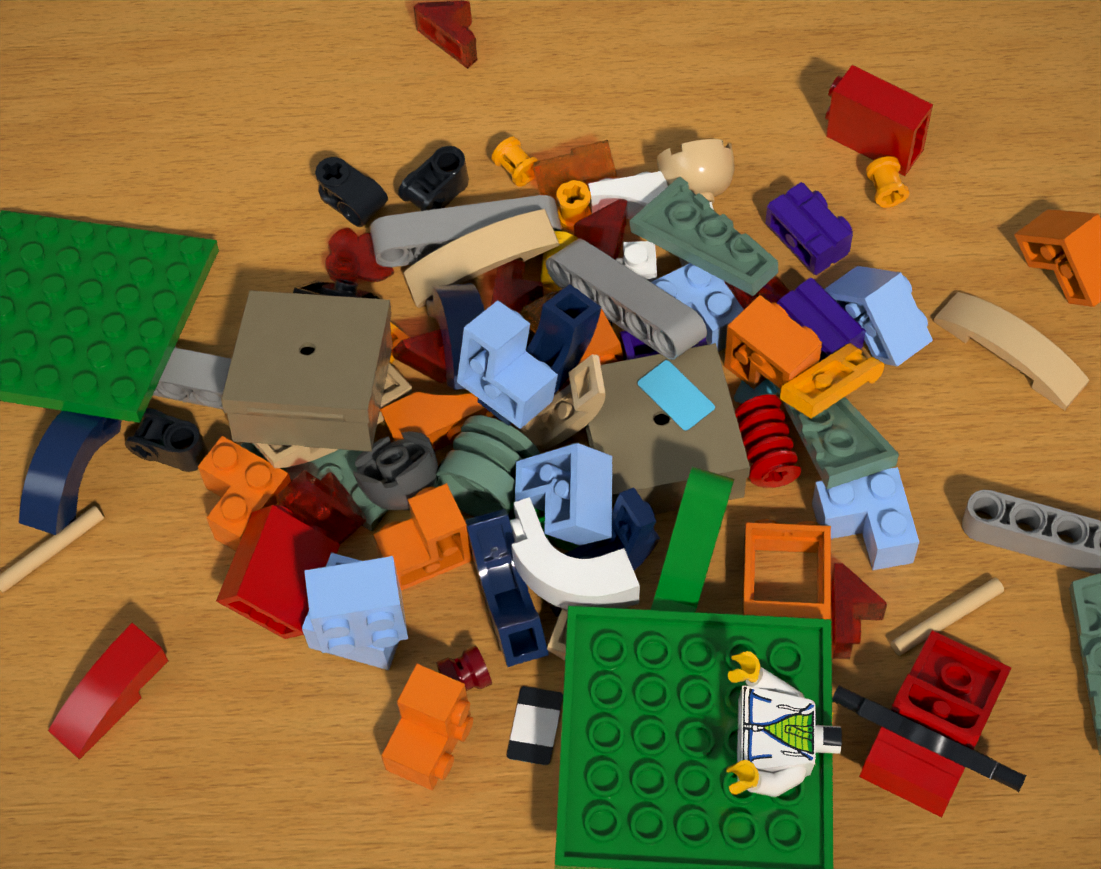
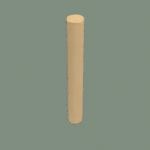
[0,505,104,593]
[890,577,1004,656]

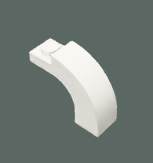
[509,497,640,610]

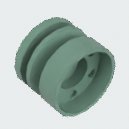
[435,415,540,518]

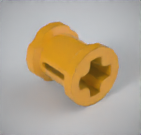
[491,136,541,187]
[866,156,909,208]
[556,180,592,230]

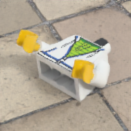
[726,651,842,797]

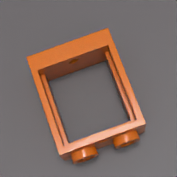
[742,519,831,619]

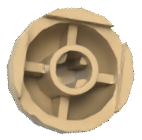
[657,139,735,204]

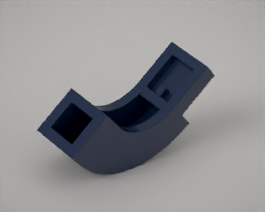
[426,283,485,390]
[478,284,601,426]
[19,411,122,535]
[547,487,660,617]
[465,509,549,667]

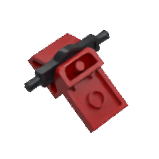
[832,630,1027,818]

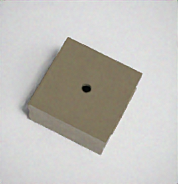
[221,290,393,452]
[585,343,750,515]

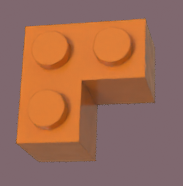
[1014,209,1101,307]
[724,295,822,389]
[198,436,296,551]
[373,483,473,591]
[381,664,473,791]

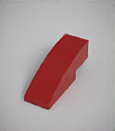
[48,622,169,760]

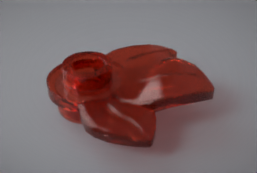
[325,228,394,282]

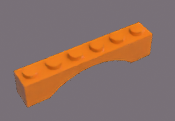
[380,308,624,451]

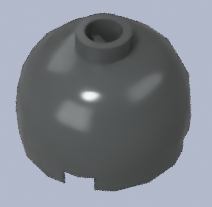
[353,431,439,511]

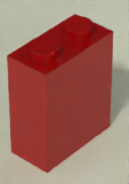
[825,65,933,176]
[216,505,340,639]

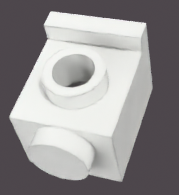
[616,241,657,282]

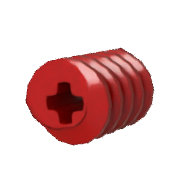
[735,394,801,488]

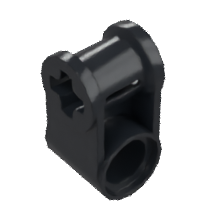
[398,146,469,211]
[315,157,388,227]
[125,408,208,472]

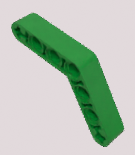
[651,466,734,612]

